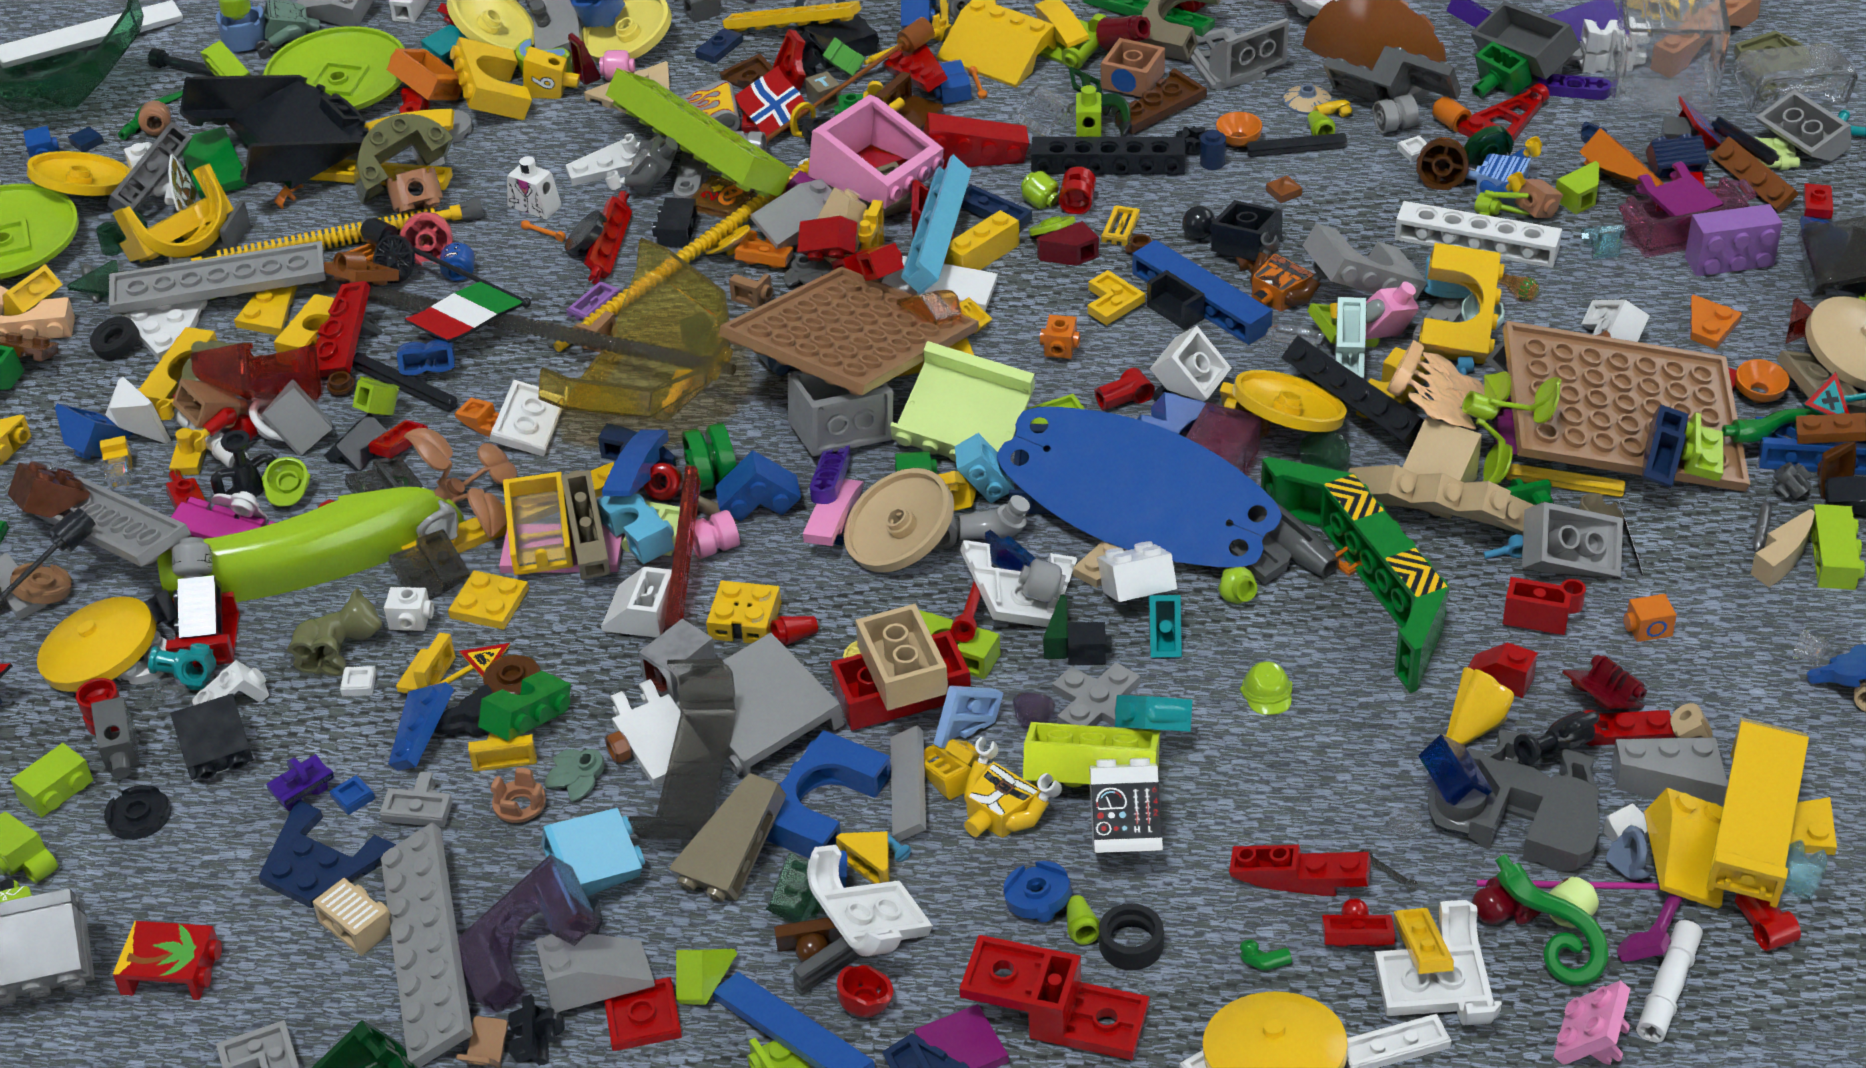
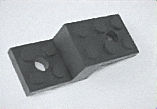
[1323,46,1462,102]

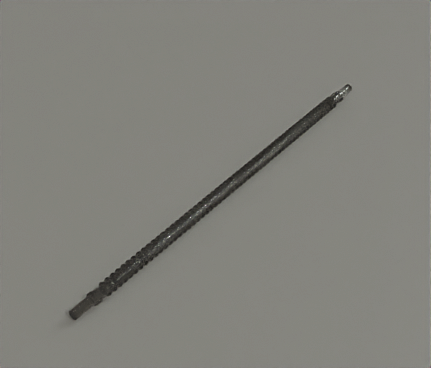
[304,276,736,375]

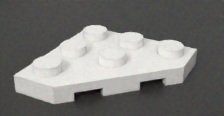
[122,300,208,361]

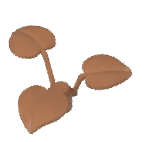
[404,428,517,539]

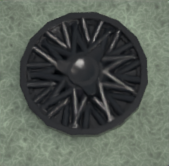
[373,234,415,284]

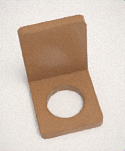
[456,1016,509,1068]

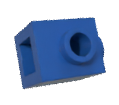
[23,126,60,158]

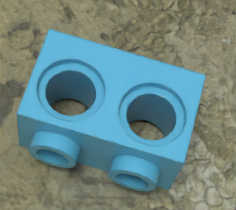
[955,432,1015,503]

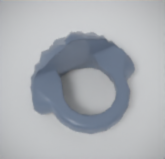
[1605,825,1652,880]

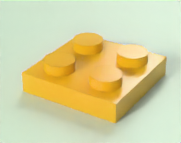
[448,570,529,630]

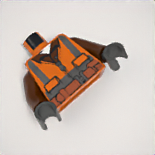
[1250,232,1328,311]

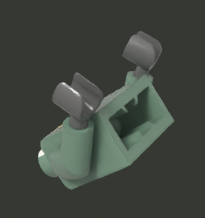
[256,0,320,59]

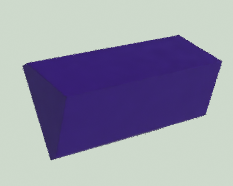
[1548,0,1622,44]

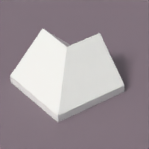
[105,377,171,443]

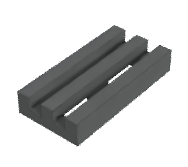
[793,936,856,995]

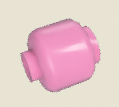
[599,50,635,82]

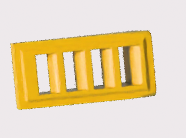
[924,744,971,800]

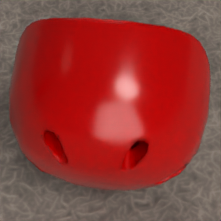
[837,965,893,1018]

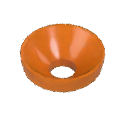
[1216,112,1262,148]
[1735,359,1790,403]

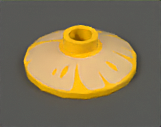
[705,225,751,256]

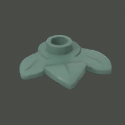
[545,749,604,803]

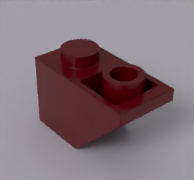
[1037,221,1099,266]

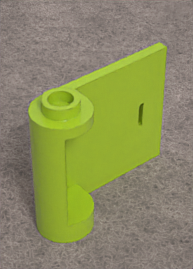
[1038,13,1106,69]

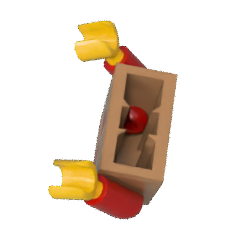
[156,379,248,452]

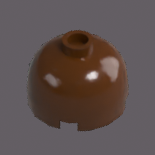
[1416,137,1469,190]

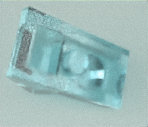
[1581,224,1625,259]

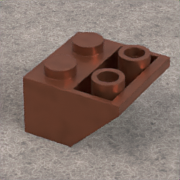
[8,461,90,518]

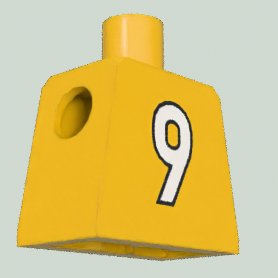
[523,46,580,99]

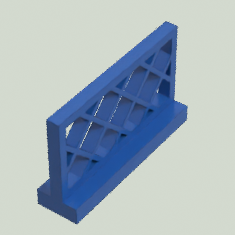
[1755,416,1866,475]

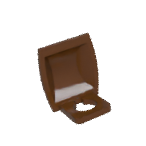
[1817,442,1856,500]

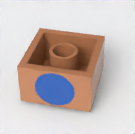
[1101,38,1165,97]

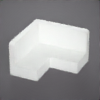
[1581,300,1650,342]

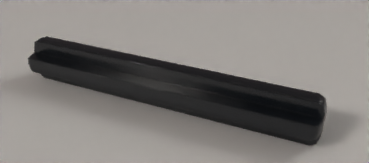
[1711,117,1779,165]
[1246,133,1347,157]

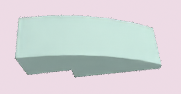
[1335,297,1366,379]

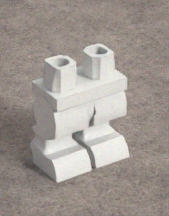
[1578,19,1650,74]

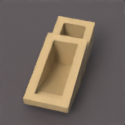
[1751,509,1815,587]

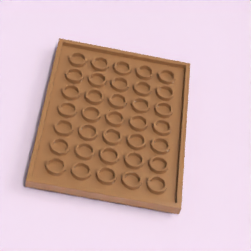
[719,267,979,395]
[1503,321,1750,492]

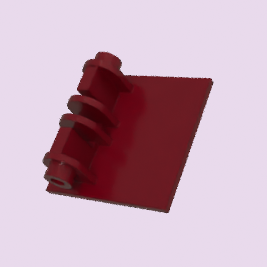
[1562,655,1647,710]

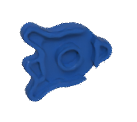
[1807,644,1866,687]

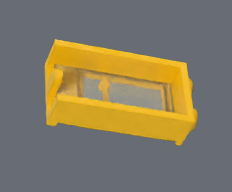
[503,472,574,576]

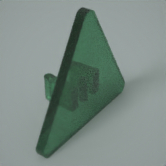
[67,260,119,297]

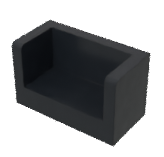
[1147,270,1205,330]

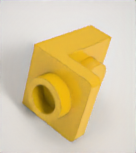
[948,297,992,334]

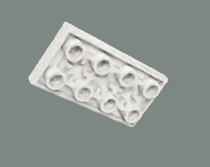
[882,256,998,312]

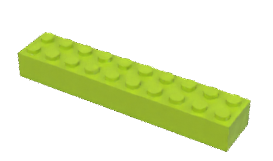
[605,68,792,198]

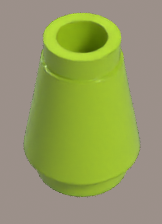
[1307,110,1336,136]
[1066,895,1100,945]

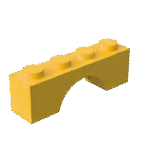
[138,327,217,420]

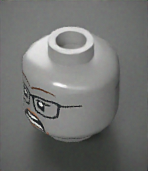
[172,537,213,579]

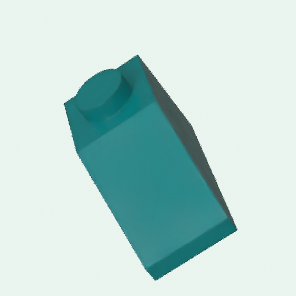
[1148,595,1182,658]

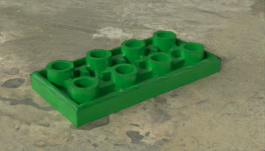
[182,126,249,198]

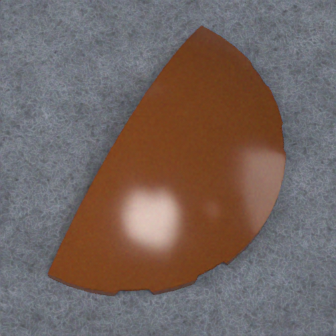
[1303,0,1447,70]

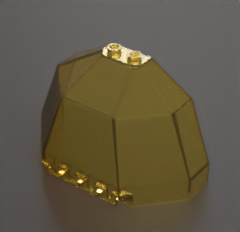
[538,237,733,422]

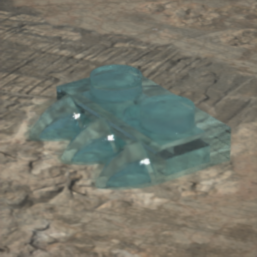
[1784,840,1827,900]

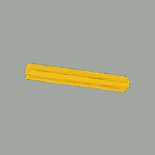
[1506,463,1625,497]

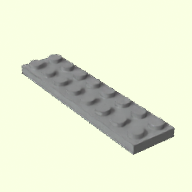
[109,241,326,314]
[35,476,191,567]
[381,822,473,1068]

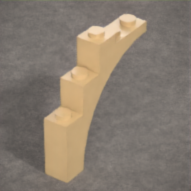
[1349,465,1535,536]

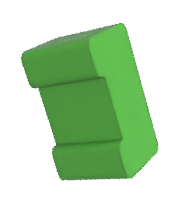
[822,37,866,77]

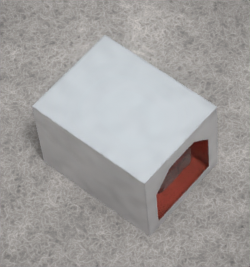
[639,619,717,703]

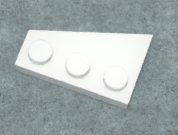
[566,139,639,186]

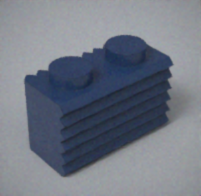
[1645,133,1709,179]

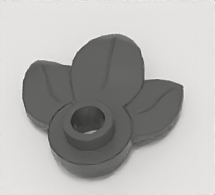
[784,255,834,287]

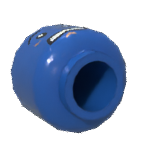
[439,242,475,281]

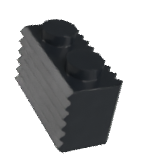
[652,198,698,248]

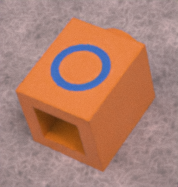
[1623,594,1677,642]

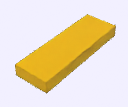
[1394,908,1454,974]

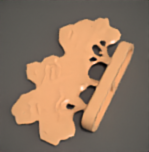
[1386,340,1485,430]

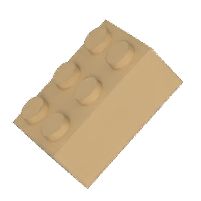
[855,603,948,711]

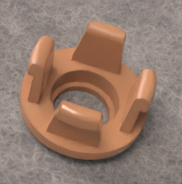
[490,767,546,823]

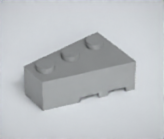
[1611,738,1728,807]

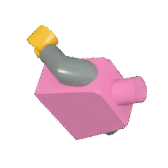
[1330,282,1419,339]

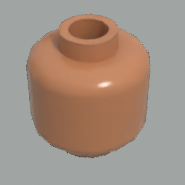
[138,101,171,136]

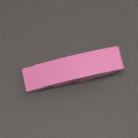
[803,479,864,546]

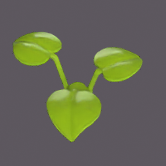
[1462,372,1562,484]

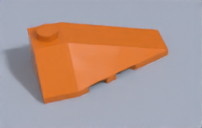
[1579,128,1664,187]

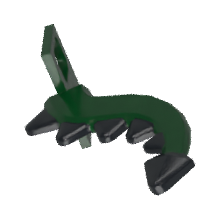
[1069,67,1133,137]

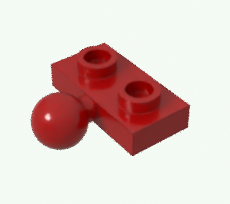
[1322,898,1395,947]

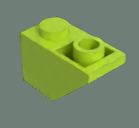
[1556,161,1599,215]

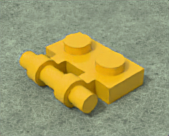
[857,200,885,250]

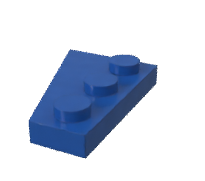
[388,682,454,771]

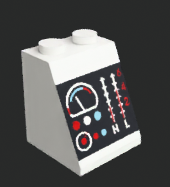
[1089,758,1163,853]

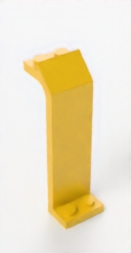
[1706,717,1809,908]

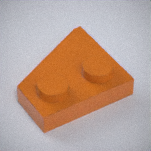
[735,230,793,268]
[1690,294,1742,349]

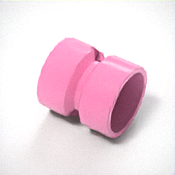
[687,510,740,559]

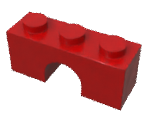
[831,242,904,281]

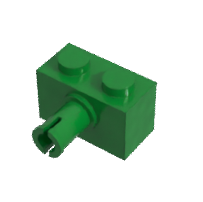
[1471,41,1532,99]

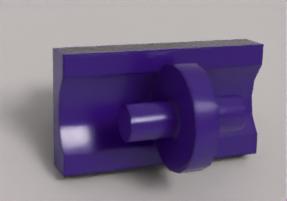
[266,754,335,811]

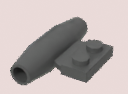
[1229,503,1339,585]

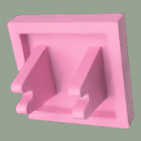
[1553,980,1630,1065]

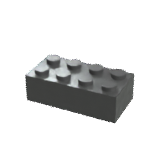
[1470,1,1581,79]

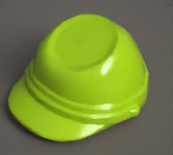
[262,457,311,507]
[1240,661,1293,715]

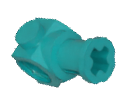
[148,643,216,690]

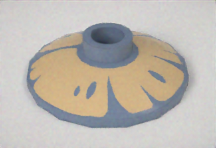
[1283,84,1332,114]

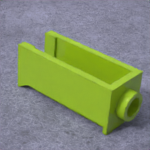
[200,40,251,76]

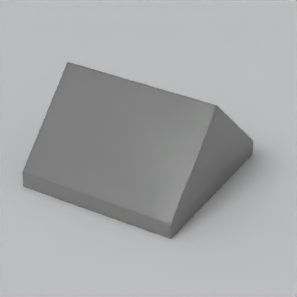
[260,380,332,456]

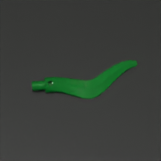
[118,90,183,140]

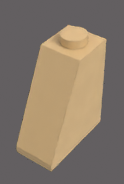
[817,187,867,264]

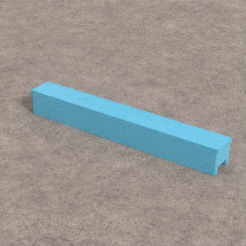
[901,154,972,295]

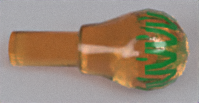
[1498,273,1539,301]

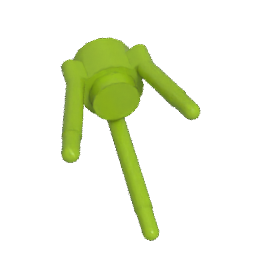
[1474,190,1530,216]

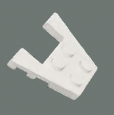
[960,540,1077,627]

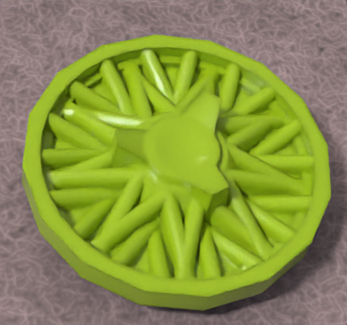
[1028,216,1076,236]

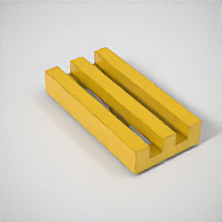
[1101,205,1140,246]

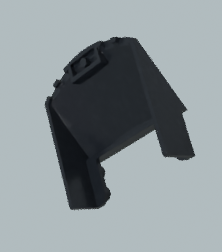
[179,75,369,190]

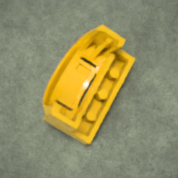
[113,163,233,263]

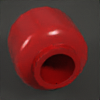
[644,463,684,501]

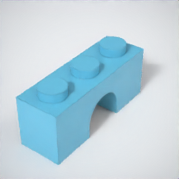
[596,493,674,564]

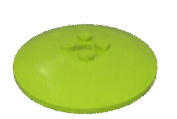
[263,26,405,110]
[0,183,79,279]

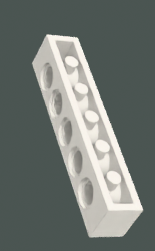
[1395,201,1562,268]

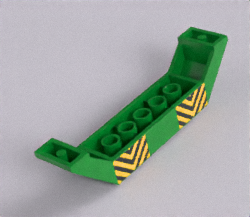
[1261,457,1449,693]

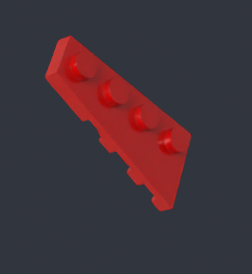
[882,43,948,92]

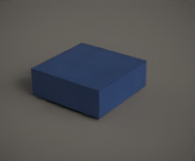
[68,126,104,152]

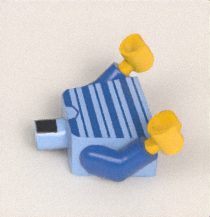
[1465,136,1542,206]

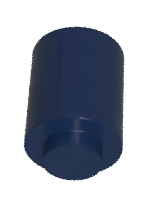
[1200,130,1226,170]

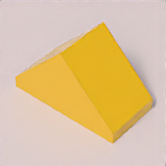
[836,831,889,884]

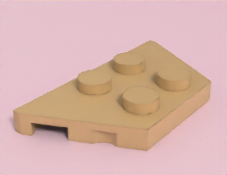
[584,61,670,113]

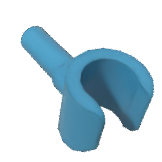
[1456,356,1474,375]
[1483,534,1523,559]

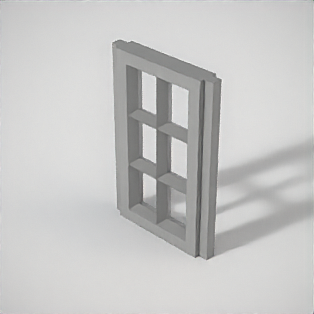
[1189,27,1266,90]

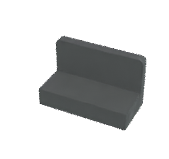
[206,201,251,254]

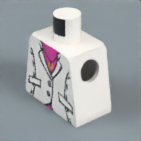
[507,156,562,220]

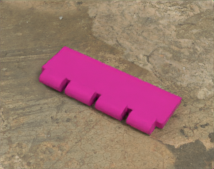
[171,497,276,539]

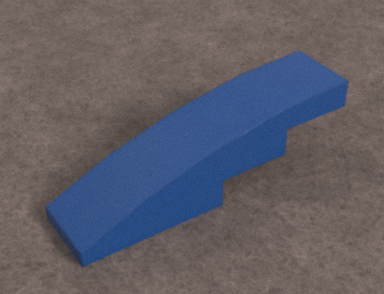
[602,429,669,497]

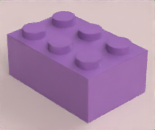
[1685,204,1783,276]

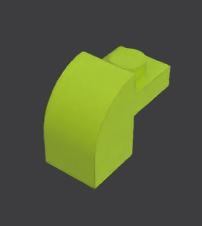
[352,376,400,415]

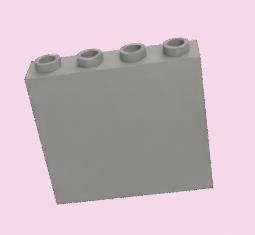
[677,633,844,777]

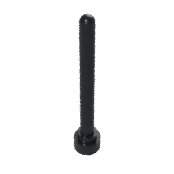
[148,48,252,76]

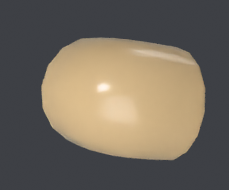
[1670,703,1713,738]

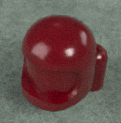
[1472,877,1542,925]

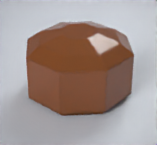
[605,731,631,763]

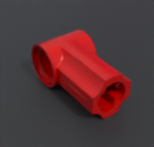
[1094,367,1155,410]
[1735,893,1801,951]

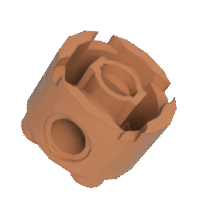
[385,167,443,217]

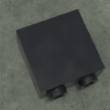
[170,693,254,781]

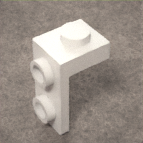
[192,660,269,705]

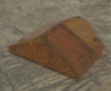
[896,290,962,325]

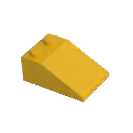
[1644,787,1724,908]

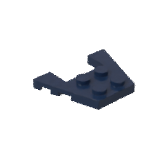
[258,800,396,908]

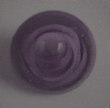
[1012,693,1056,728]

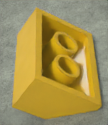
[943,210,1020,270]

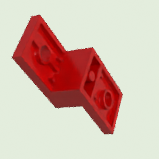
[959,935,1150,1060]

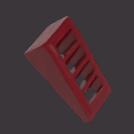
[568,33,601,85]

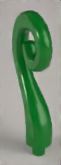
[1721,408,1823,443]
[1495,854,1609,986]

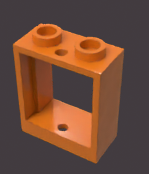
[386,48,462,100]

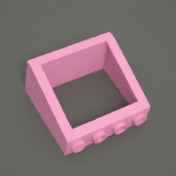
[808,94,944,209]

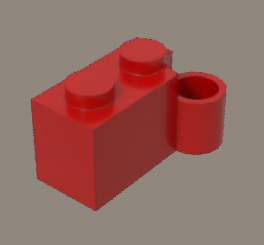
[1502,577,1586,635]

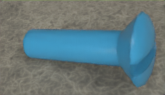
[882,830,911,862]

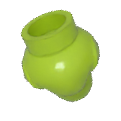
[1218,566,1257,604]

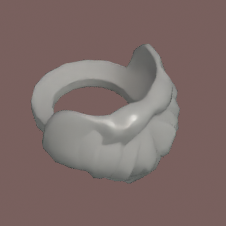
[416,500,458,542]

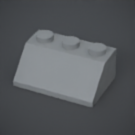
[1209,18,1289,84]
[1756,89,1851,161]

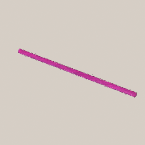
[1476,880,1660,890]

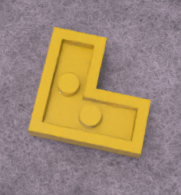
[1087,270,1146,326]

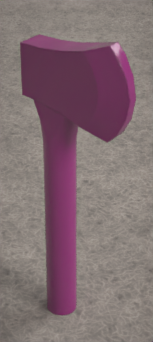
[1617,893,1683,962]

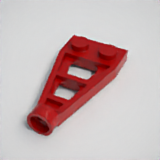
[1458,83,1550,141]

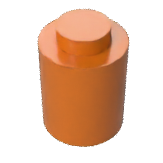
[1432,96,1472,132]

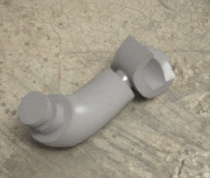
[933,495,1030,550]

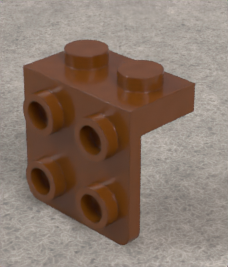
[875,71,943,131]

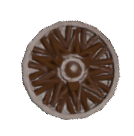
[483,655,541,695]

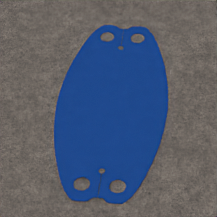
[997,407,1282,567]

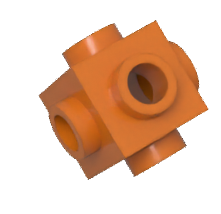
[1040,314,1080,359]

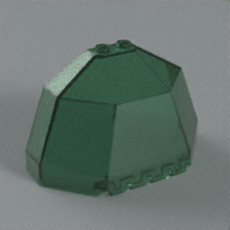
[0,0,144,112]

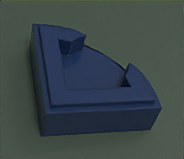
[1581,121,1607,144]

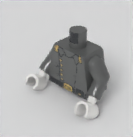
[605,134,678,196]

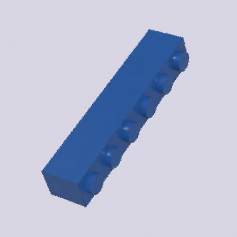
[1132,240,1273,345]

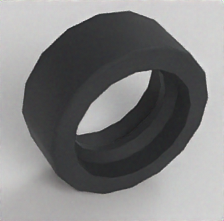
[1099,903,1164,970]

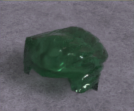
[1299,431,1350,471]

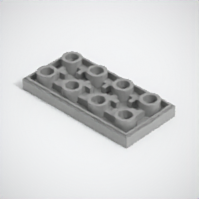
[533,0,582,52]

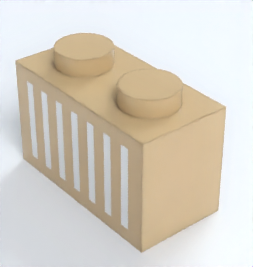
[312,878,391,956]

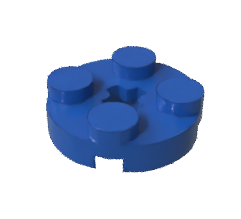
[1004,861,1073,922]

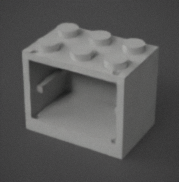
[788,371,893,456]

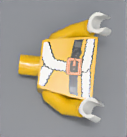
[964,737,1062,838]

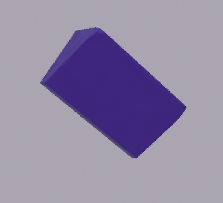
[1446,0,1492,28]

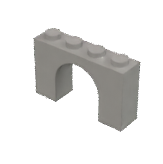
[1302,223,1427,301]

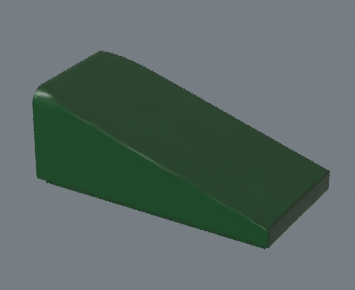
[1043,594,1068,659]

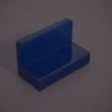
[985,530,1036,572]
[1418,734,1493,806]

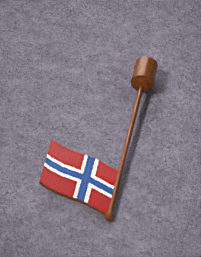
[735,17,935,145]

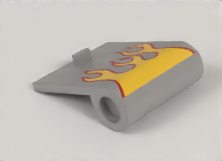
[666,80,740,136]

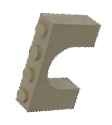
[1140,0,1221,61]

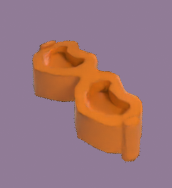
[274,184,304,209]

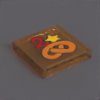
[692,175,757,219]

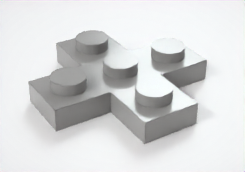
[1052,662,1141,728]

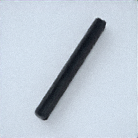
[352,352,458,412]

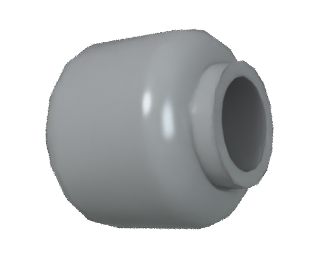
[1018,558,1066,603]

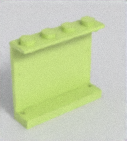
[890,341,1035,462]

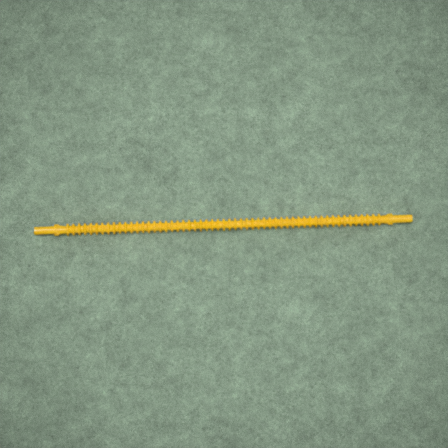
[553,97,905,352]

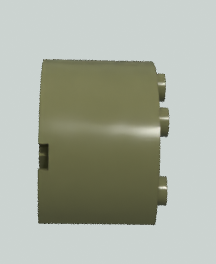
[354,114,453,204]

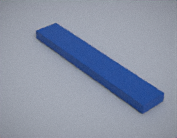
[713,972,875,1068]

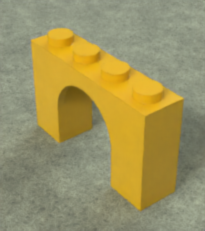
[450,37,532,120]
[1418,242,1504,364]

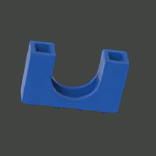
[766,730,891,859]

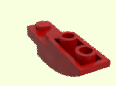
[1229,844,1371,896]

